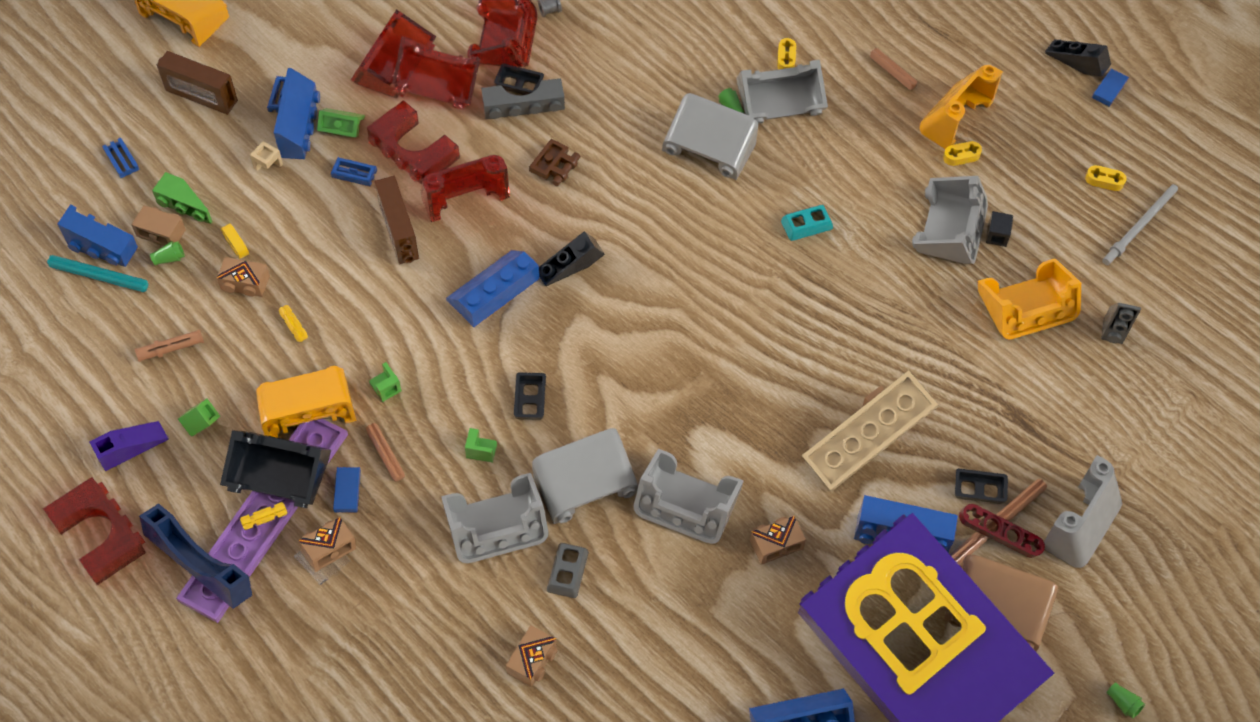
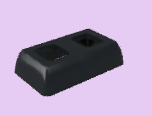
[494,64,544,95]
[514,372,546,420]
[955,468,1008,504]

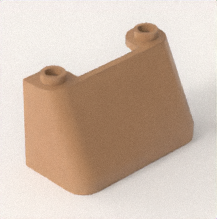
[944,554,1058,652]

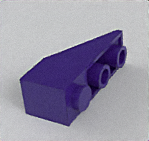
[89,421,169,471]

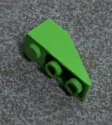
[152,172,212,224]

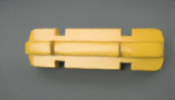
[279,305,308,342]
[240,502,287,530]

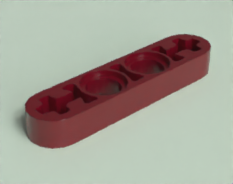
[959,504,1045,558]

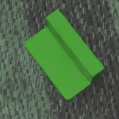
[317,108,365,138]

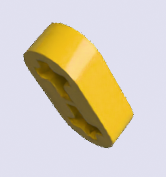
[777,38,796,70]
[943,141,982,166]
[1085,165,1127,191]
[220,223,249,259]

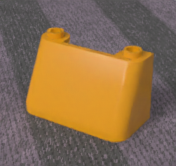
[134,0,229,47]
[919,65,1003,149]
[978,258,1082,340]
[256,366,356,438]

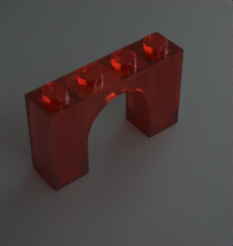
[367,100,460,186]
[43,477,146,585]

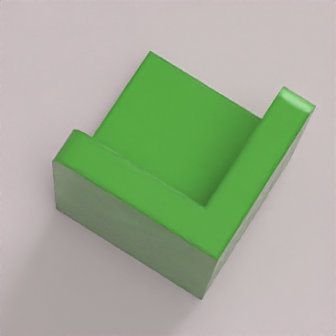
[369,362,402,402]
[178,398,220,436]
[465,428,497,463]

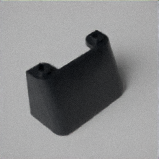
[220,430,331,508]

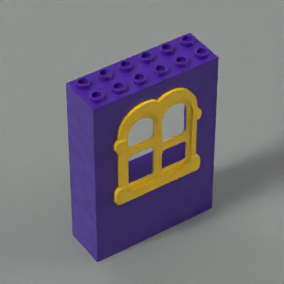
[798,513,1054,722]

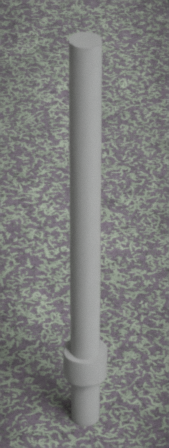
[1102,184,1178,265]

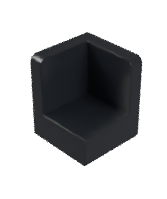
[986,211,1013,247]

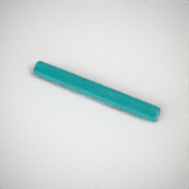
[47,255,149,292]

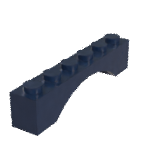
[139,503,252,609]

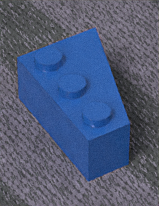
[57,204,138,267]

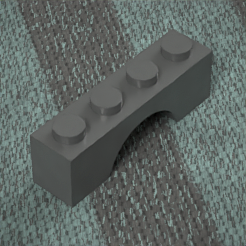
[481,78,565,119]

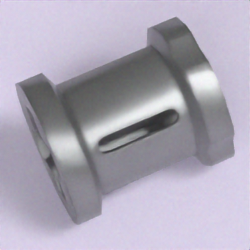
[538,0,562,17]

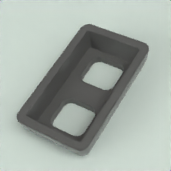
[547,543,589,598]

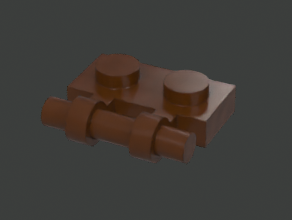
[529,139,580,186]

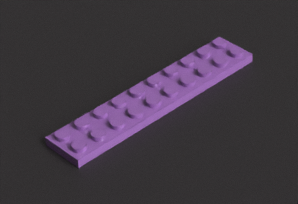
[176,418,348,623]

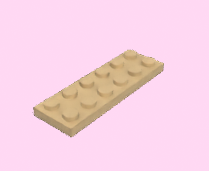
[802,371,938,492]

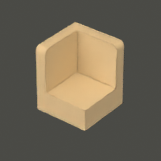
[250,141,283,171]

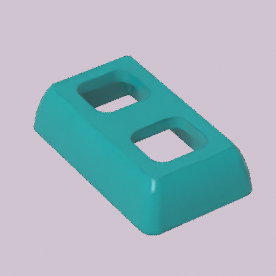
[781,205,833,241]

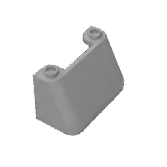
[736,60,828,124]
[662,93,758,180]
[912,176,988,264]
[532,428,638,524]
[634,449,744,544]
[1044,455,1122,568]
[441,473,548,563]

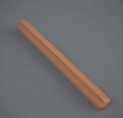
[950,479,1047,564]

